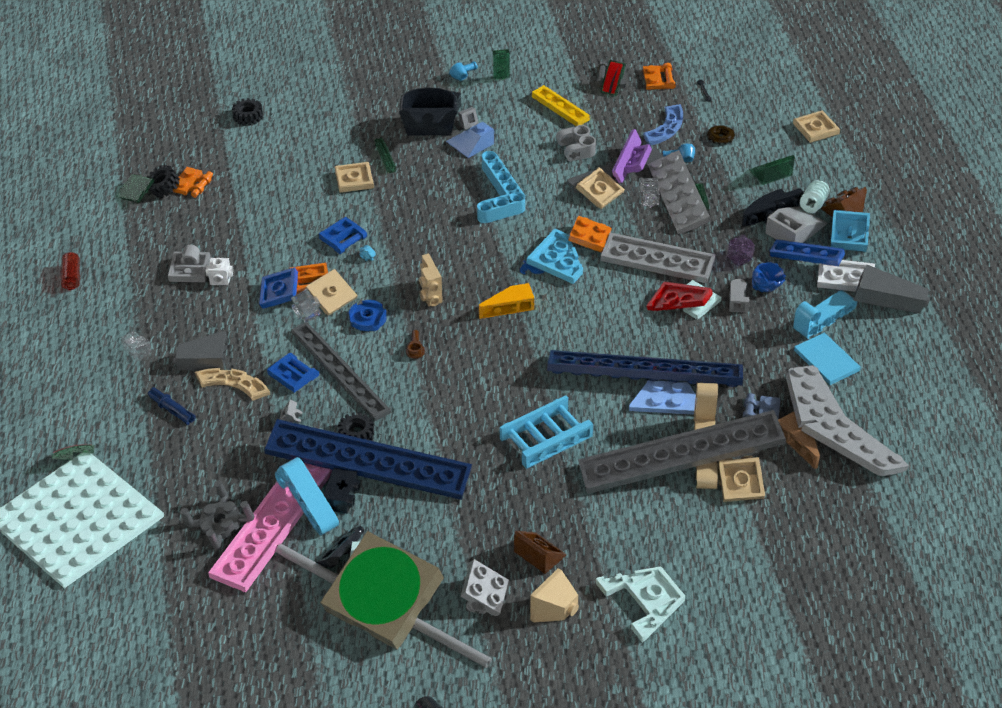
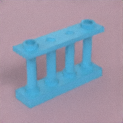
[500,395,593,469]

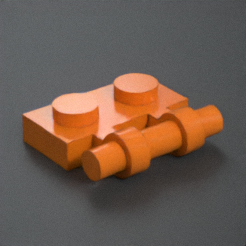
[173,167,213,198]

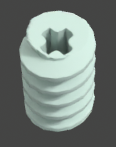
[800,180,830,213]

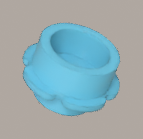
[359,245,376,261]

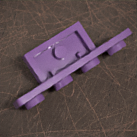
[612,129,652,184]

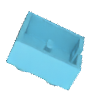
[830,210,870,252]

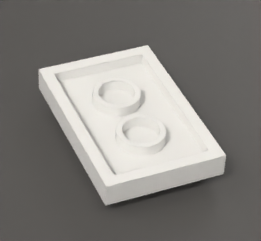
[817,260,875,292]

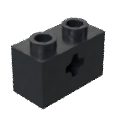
[324,468,361,514]

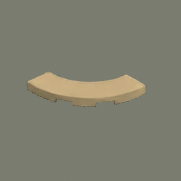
[195,368,270,401]

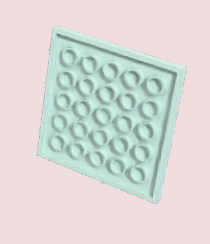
[0,449,164,588]

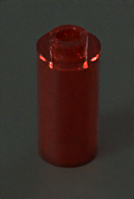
[61,252,80,290]

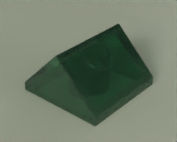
[749,155,795,185]

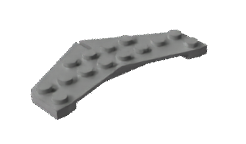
[786,365,909,476]

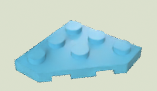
[527,229,583,284]

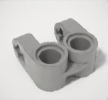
[555,125,596,162]

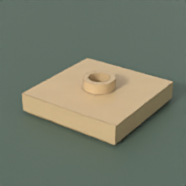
[793,110,840,143]
[334,162,374,193]
[576,167,625,209]
[305,269,358,316]

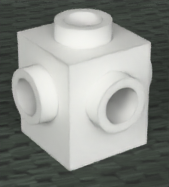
[206,258,233,285]

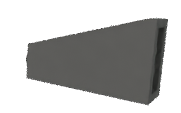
[853,264,930,313]

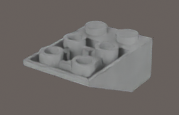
[766,206,827,243]

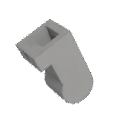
[729,279,749,313]

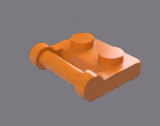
[643,63,676,90]
[290,263,328,295]

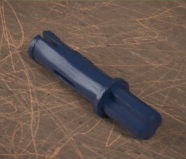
[148,387,196,425]

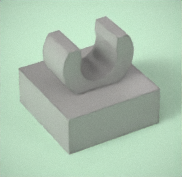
[458,107,479,129]
[279,400,303,424]

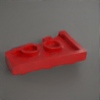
[646,282,713,311]

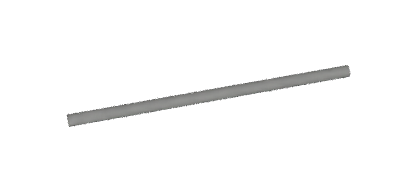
[276,544,492,668]

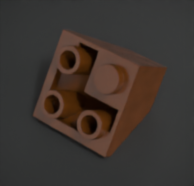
[820,186,867,217]

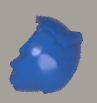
[752,262,786,293]

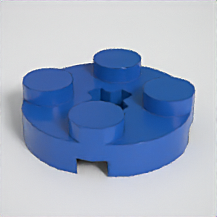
[349,300,387,331]

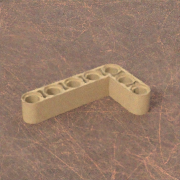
[694,383,718,489]

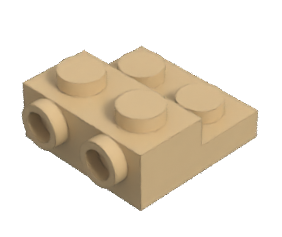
[419,254,442,306]
[717,456,765,502]

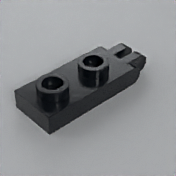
[316,526,364,568]

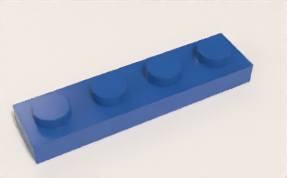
[769,239,845,266]

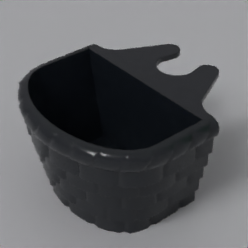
[399,87,458,136]

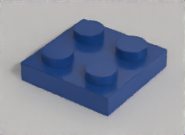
[259,267,298,309]

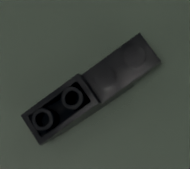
[742,188,804,227]

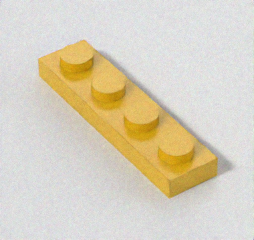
[532,85,590,126]

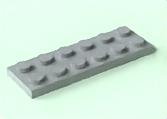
[647,150,711,234]
[600,233,716,284]

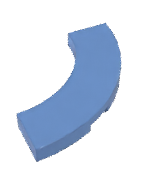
[643,104,683,146]

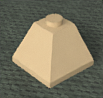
[530,568,579,622]

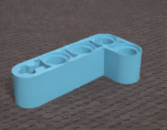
[793,290,857,339]
[275,457,339,536]

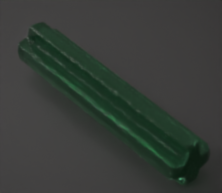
[375,137,396,173]

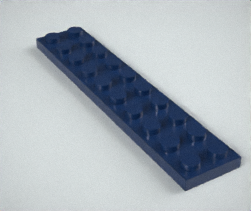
[547,350,743,387]
[265,419,472,500]

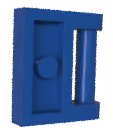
[319,217,368,254]
[267,353,319,393]

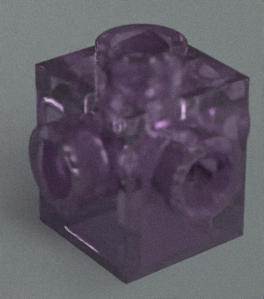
[727,234,755,266]

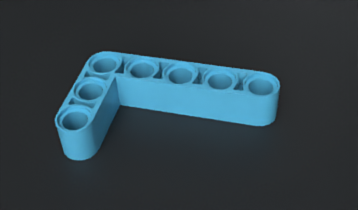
[477,151,525,223]

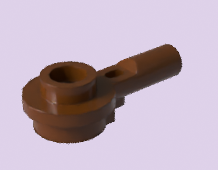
[406,330,425,359]

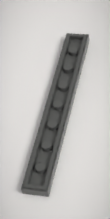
[291,322,391,421]

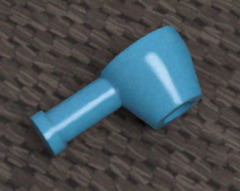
[449,61,478,81]
[663,143,695,162]

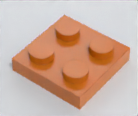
[568,216,612,253]

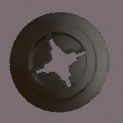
[707,125,735,145]

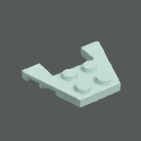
[596,566,685,642]

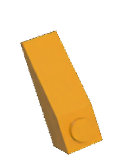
[479,283,534,319]

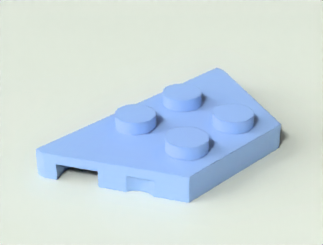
[629,380,696,414]

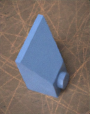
[446,122,494,158]

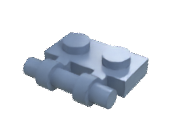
[743,393,780,420]

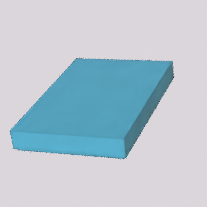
[794,332,861,385]

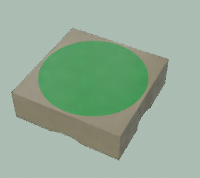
[320,531,444,650]

